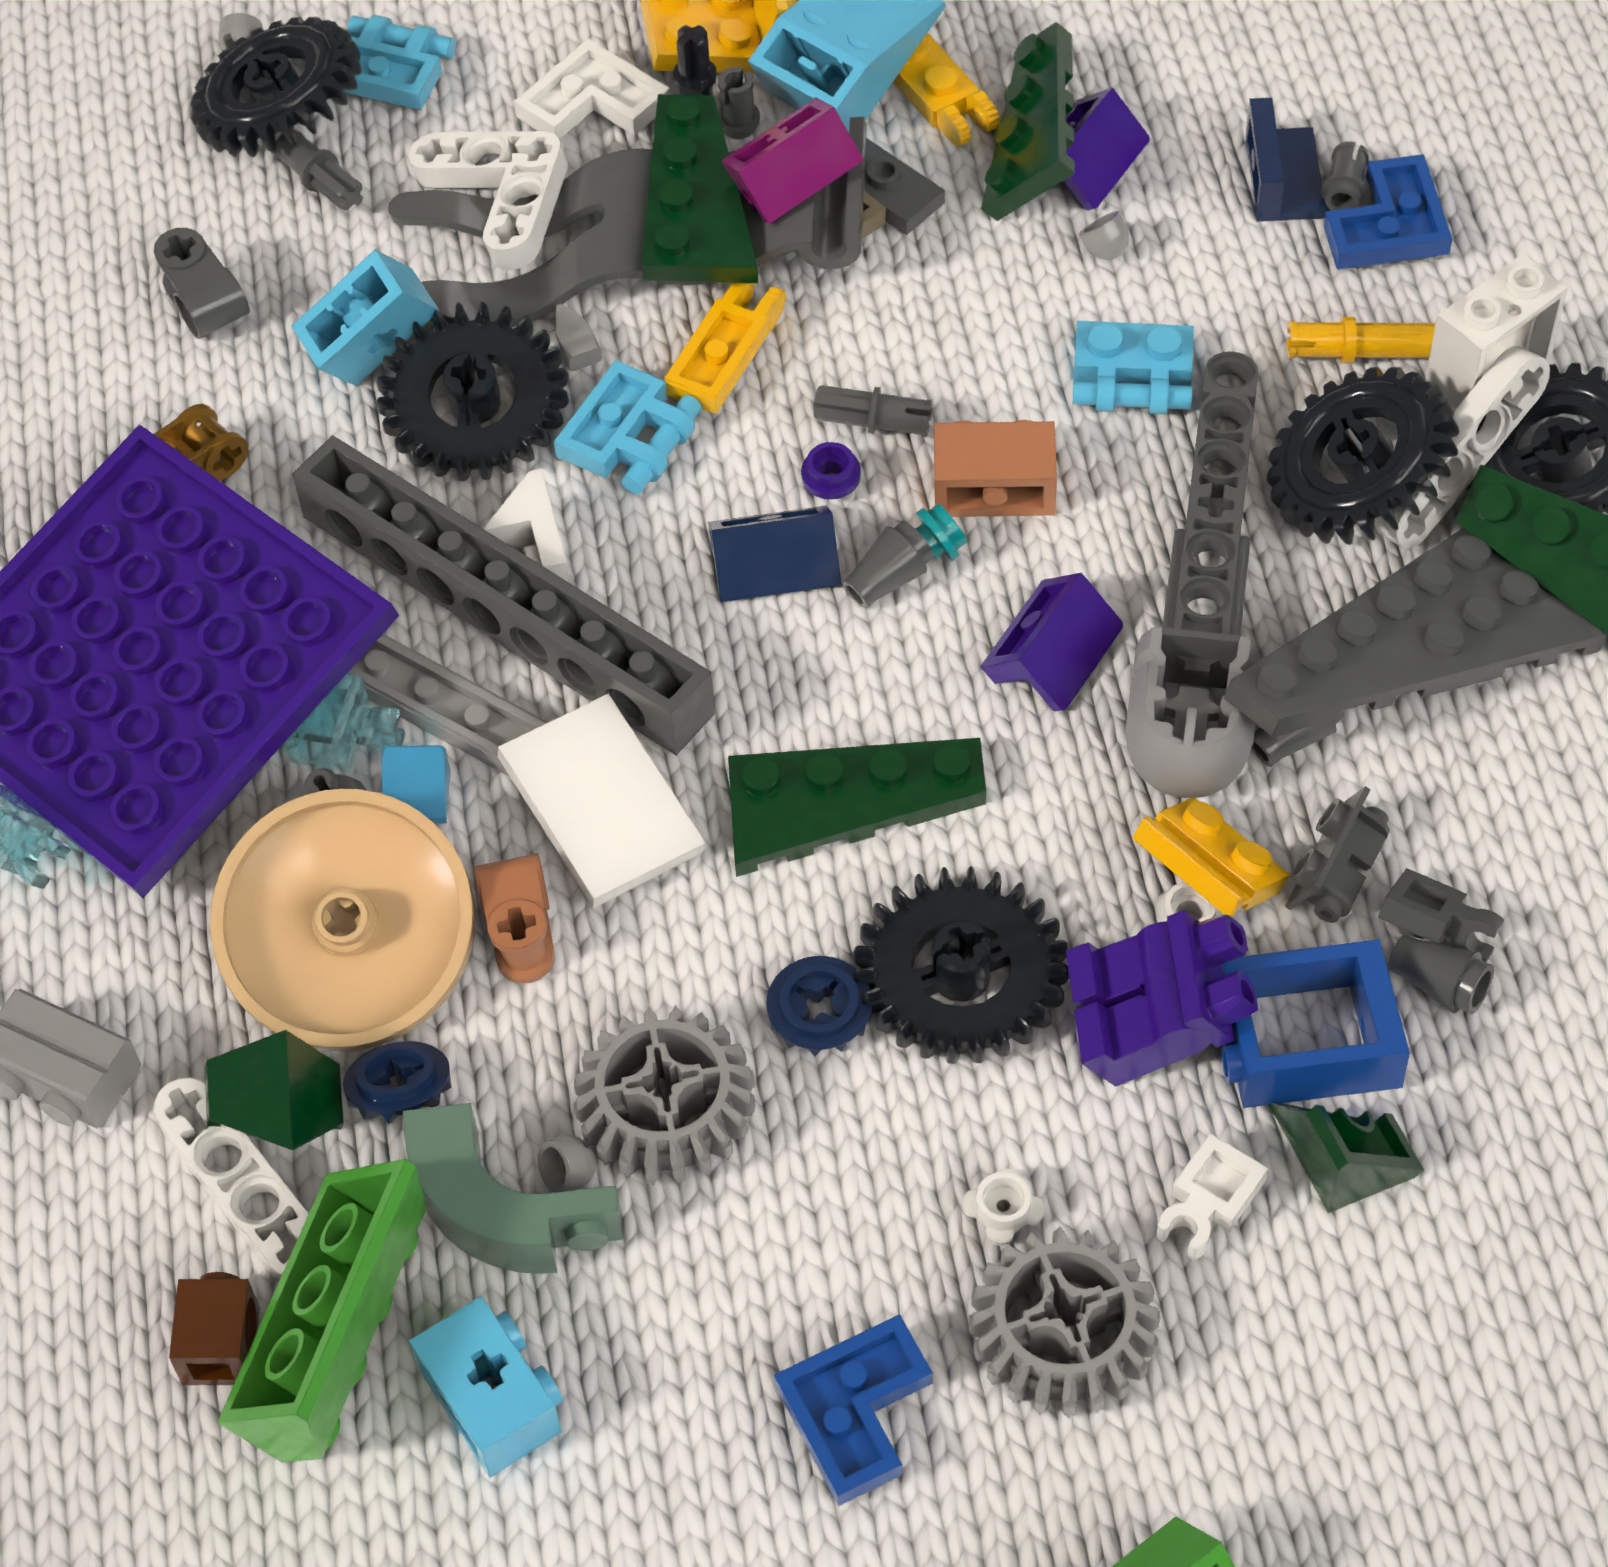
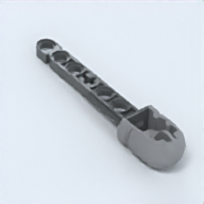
[1125,351,1261,798]

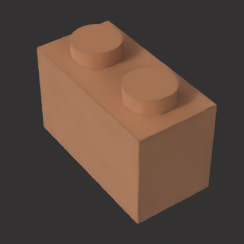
[934,420,1057,517]

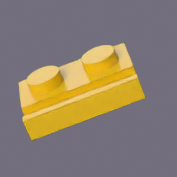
[1132,797,1290,917]

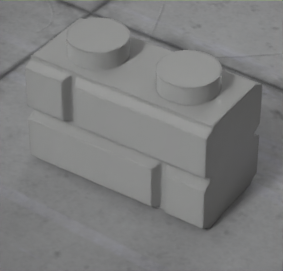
[0,988,141,1129]

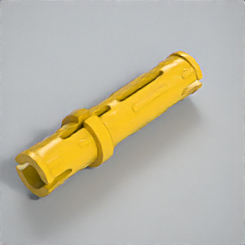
[1286,316,1436,364]

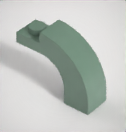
[403,1103,624,1274]

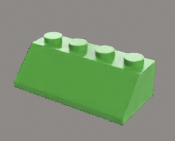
[217,1159,427,1462]

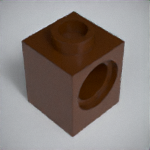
[169,1272,260,1385]

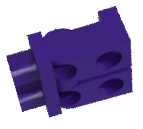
[1066,910,1259,1087]

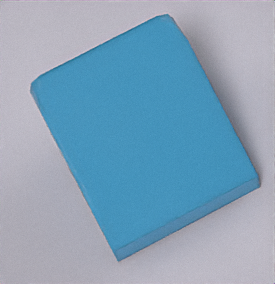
[381,745,450,824]

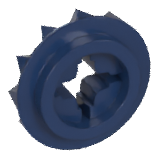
[766,956,873,1056]
[343,1041,452,1124]

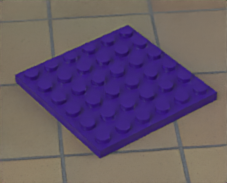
[0,424,399,898]

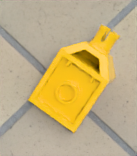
[640,0,799,74]

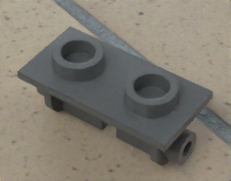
[1285,786,1390,923]

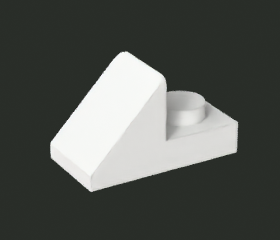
[484,468,570,583]

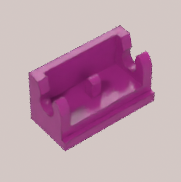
[722,97,864,224]

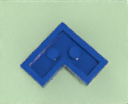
[1324,154,1452,270]
[774,1314,933,1506]

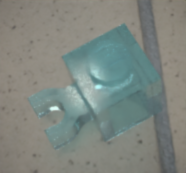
[285,673,405,773]
[0,785,71,889]

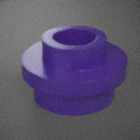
[801,442,861,499]

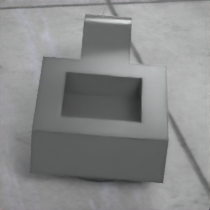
[1378,868,1504,962]

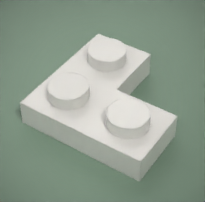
[514,39,670,140]

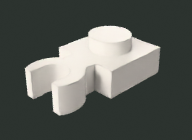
[1156,1133,1269,1261]

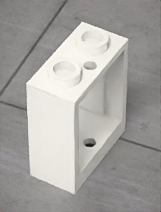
[1425,253,1568,411]

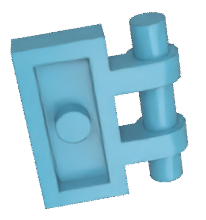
[343,14,456,110]
[1072,321,1194,415]
[554,360,702,495]

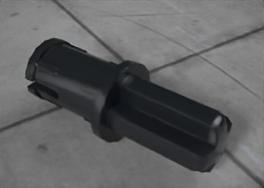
[673,25,717,95]

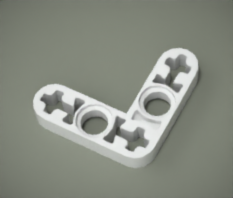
[408,131,568,270]

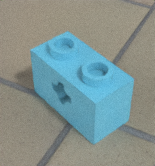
[291,249,440,386]
[408,1296,564,1478]

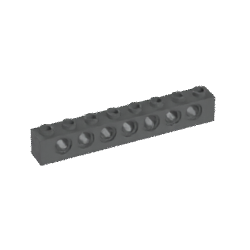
[292,435,715,756]

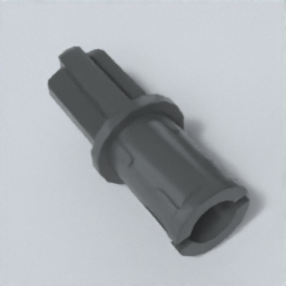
[274,129,363,211]
[813,385,933,438]

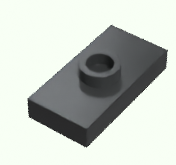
[864,138,945,235]

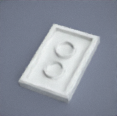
[498,693,706,908]

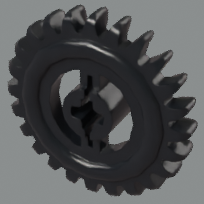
[190,16,362,158]
[376,301,570,481]
[1466,363,1608,514]
[1266,367,1460,545]
[853,866,1069,1064]

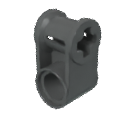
[154,228,250,340]

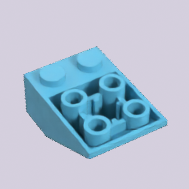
[748,0,946,132]

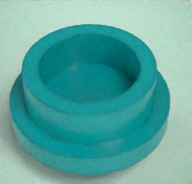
[915,503,968,561]

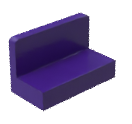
[1063,87,1150,211]
[980,572,1123,711]

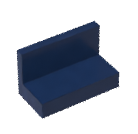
[1245,97,1326,222]
[708,505,842,602]

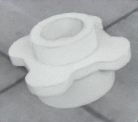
[962,1168,1045,1246]

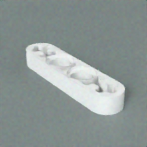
[1375,346,1550,548]
[154,1078,309,1282]

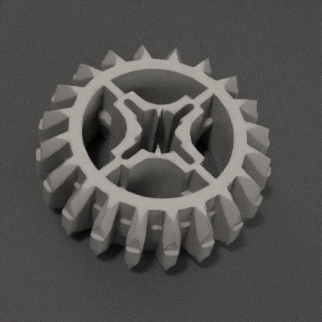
[573,1005,755,1185]
[969,1226,1160,1419]

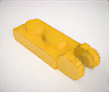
[893,33,1001,147]
[664,283,787,414]

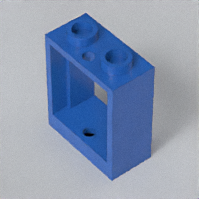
[1221,939,1410,1108]

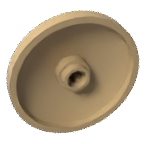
[210,789,476,1051]

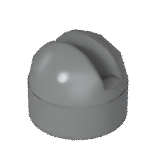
[219,13,263,51]
[1079,211,1129,260]
[538,1136,597,1193]

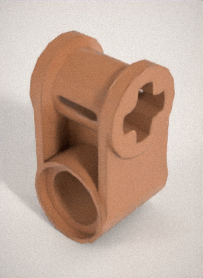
[474,853,555,983]

